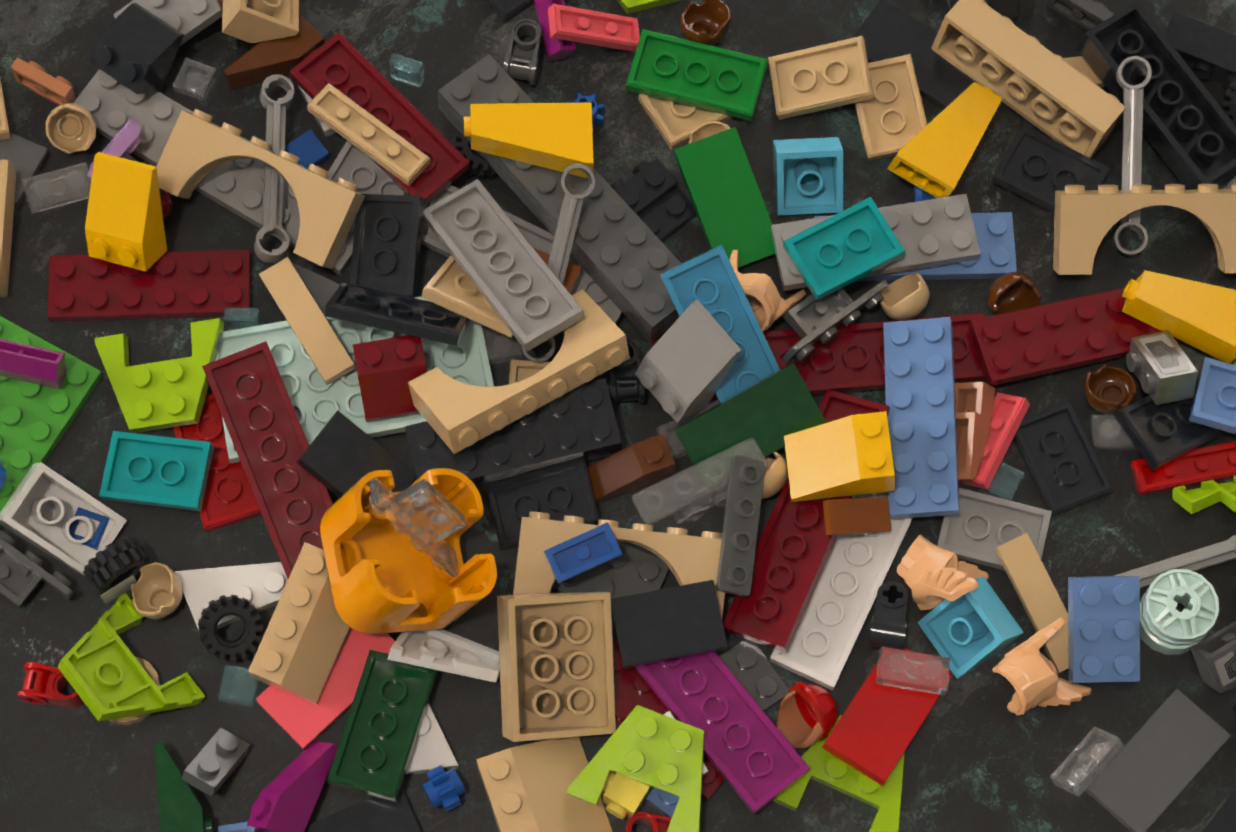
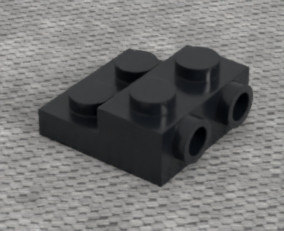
[611,158,697,243]

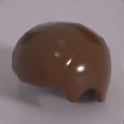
[680,0,731,45]
[987,271,1041,315]
[1084,365,1137,415]

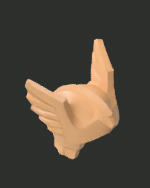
[729,250,806,332]
[896,534,989,611]
[992,617,1091,716]

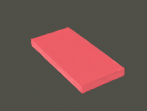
[255,627,395,750]

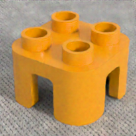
[320,468,497,634]

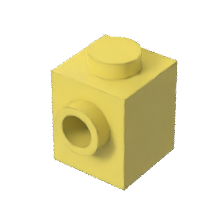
[603,771,653,820]

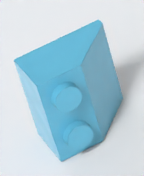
[773,137,843,215]
[917,576,1024,679]

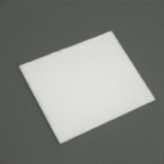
[100,575,137,605]

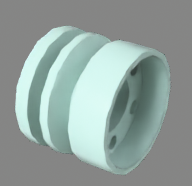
[1140,569,1219,655]

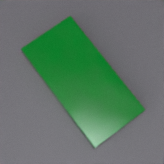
[626,29,768,121]
[673,127,776,268]

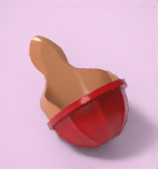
[776,682,837,748]

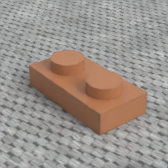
[10,57,76,106]

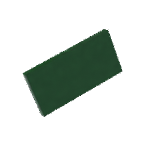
[673,362,827,490]
[327,650,438,802]

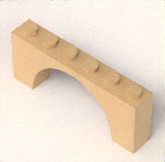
[156,108,365,269]
[1053,184,1236,275]
[408,289,630,454]
[513,512,725,618]

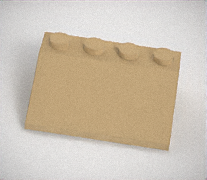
[497,592,616,742]
[476,737,613,832]

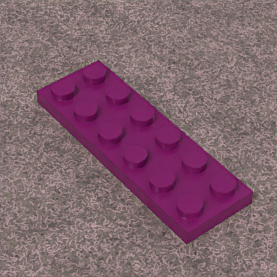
[634,652,810,814]

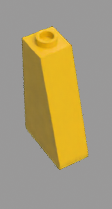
[887,82,1003,198]
[464,103,594,178]
[1122,270,1236,364]

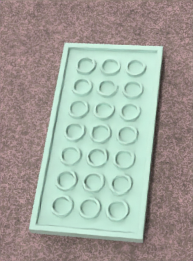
[215,296,494,464]

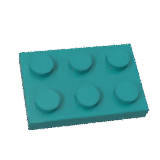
[783,197,905,301]
[99,431,214,512]

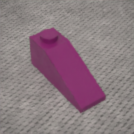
[246,741,338,832]

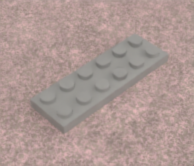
[423,179,584,352]
[771,194,981,291]

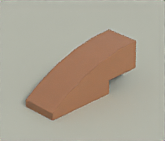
[955,382,995,481]

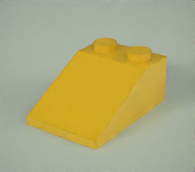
[85,152,167,272]
[784,411,895,502]

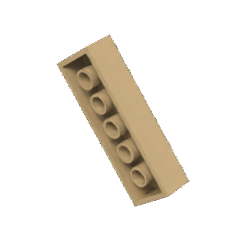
[931,0,1126,158]

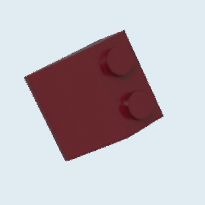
[353,335,427,422]

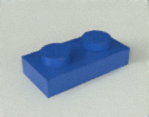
[543,522,622,583]

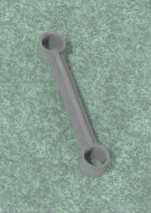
[1113,56,1152,256]
[254,74,294,263]
[522,163,595,362]
[1067,535,1236,591]

